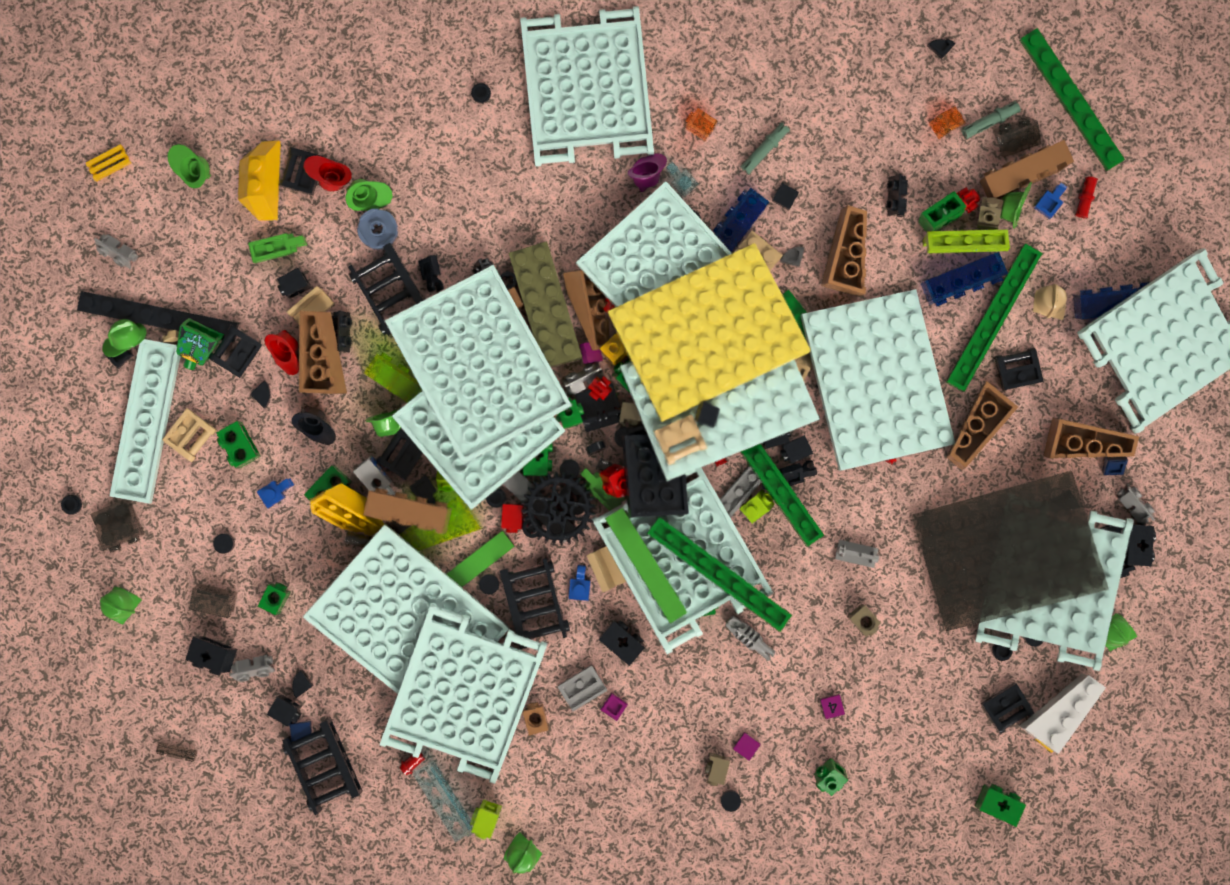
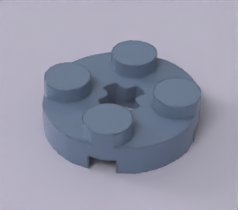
[357,209,398,250]

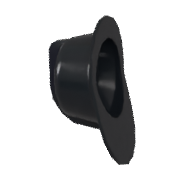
[291,405,336,445]

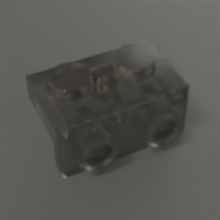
[993,117,1041,157]

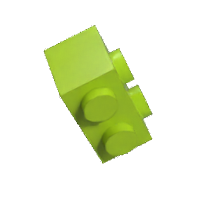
[470,799,502,839]

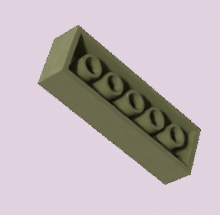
[509,241,582,368]

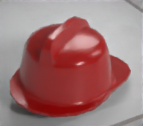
[304,156,352,192]
[264,330,299,375]

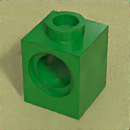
[257,582,291,615]

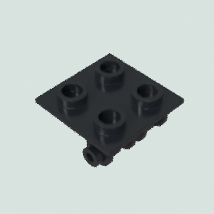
[575,383,621,433]

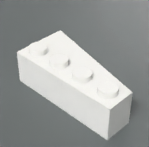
[1019,674,1106,754]

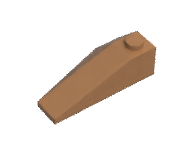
[563,269,610,350]

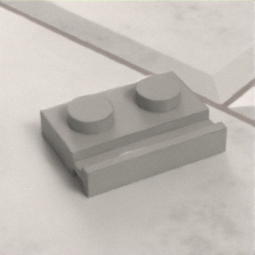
[557,665,607,712]

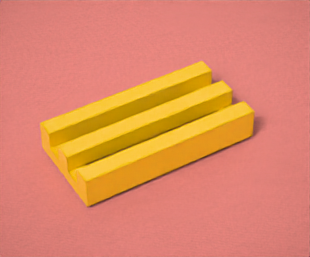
[85,144,132,182]

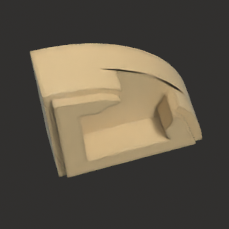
[162,330,179,344]

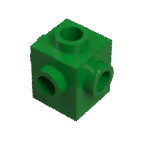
[556,397,584,429]
[814,758,849,796]

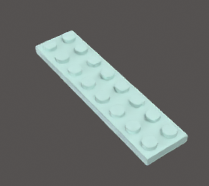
[110,339,180,504]

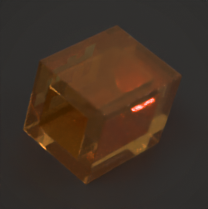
[685,108,718,142]

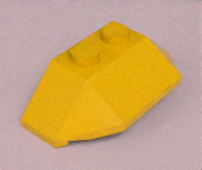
[238,140,281,221]
[310,483,384,536]

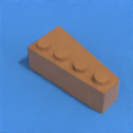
[980,140,1074,199]
[821,205,867,296]
[299,311,347,394]
[946,381,1018,470]
[1044,417,1140,458]
[364,488,452,534]

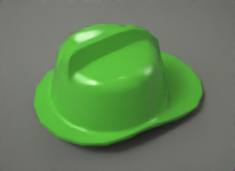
[168,144,211,189]
[345,179,393,211]
[1000,182,1032,229]
[102,319,147,357]
[365,407,402,437]
[100,587,142,625]
[1105,613,1137,651]
[504,832,543,874]

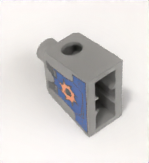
[353,455,395,495]

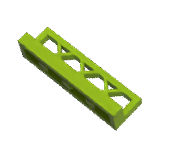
[923,229,1010,253]

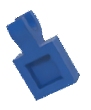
[1033,183,1067,219]
[257,478,294,509]
[569,565,591,601]

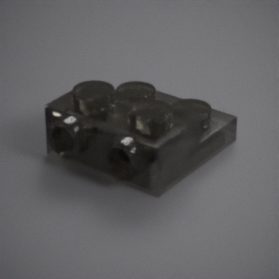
[90,499,145,553]

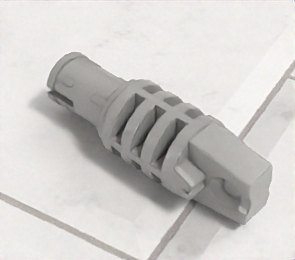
[725,615,776,661]

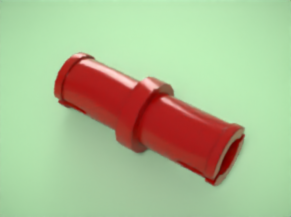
[1075,176,1098,219]

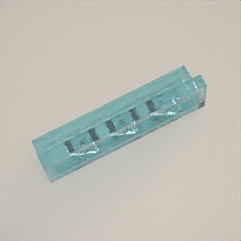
[413,760,474,842]

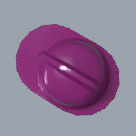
[628,153,667,192]

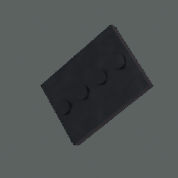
[622,435,689,518]

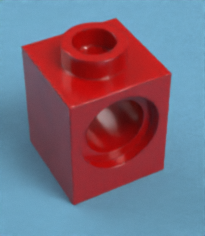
[501,504,524,533]

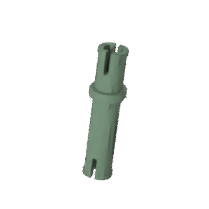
[961,100,1021,140]
[740,122,790,175]

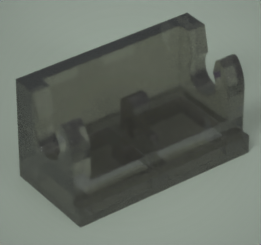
[189,583,238,618]

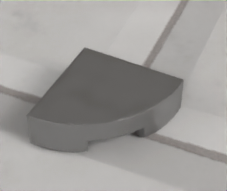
[780,247,805,267]

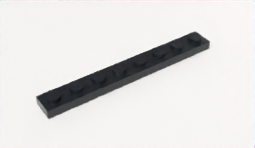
[77,291,239,343]

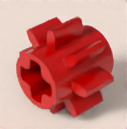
[956,187,980,213]
[588,376,612,401]

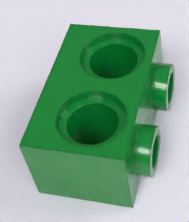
[216,421,261,468]
[304,465,352,500]

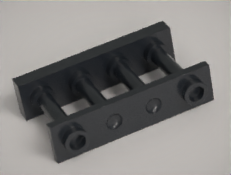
[348,243,424,338]
[500,558,570,649]
[282,717,363,815]

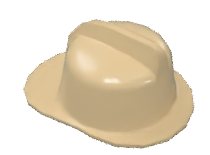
[1033,284,1067,320]

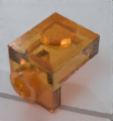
[929,106,966,139]

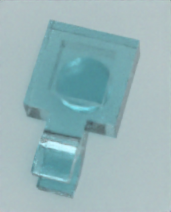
[665,162,699,198]

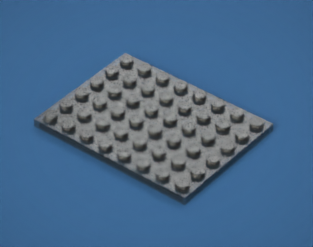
[911,470,1109,631]

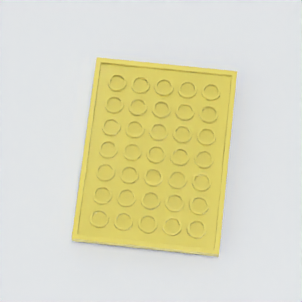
[608,243,811,422]

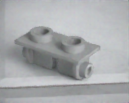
[94,234,138,269]
[562,363,604,395]
[1117,484,1155,525]
[835,540,879,568]
[230,655,275,682]

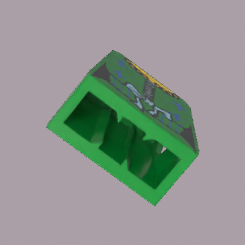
[176,318,224,370]

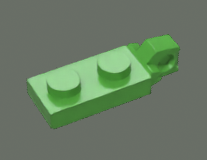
[248,233,307,263]
[580,468,626,511]

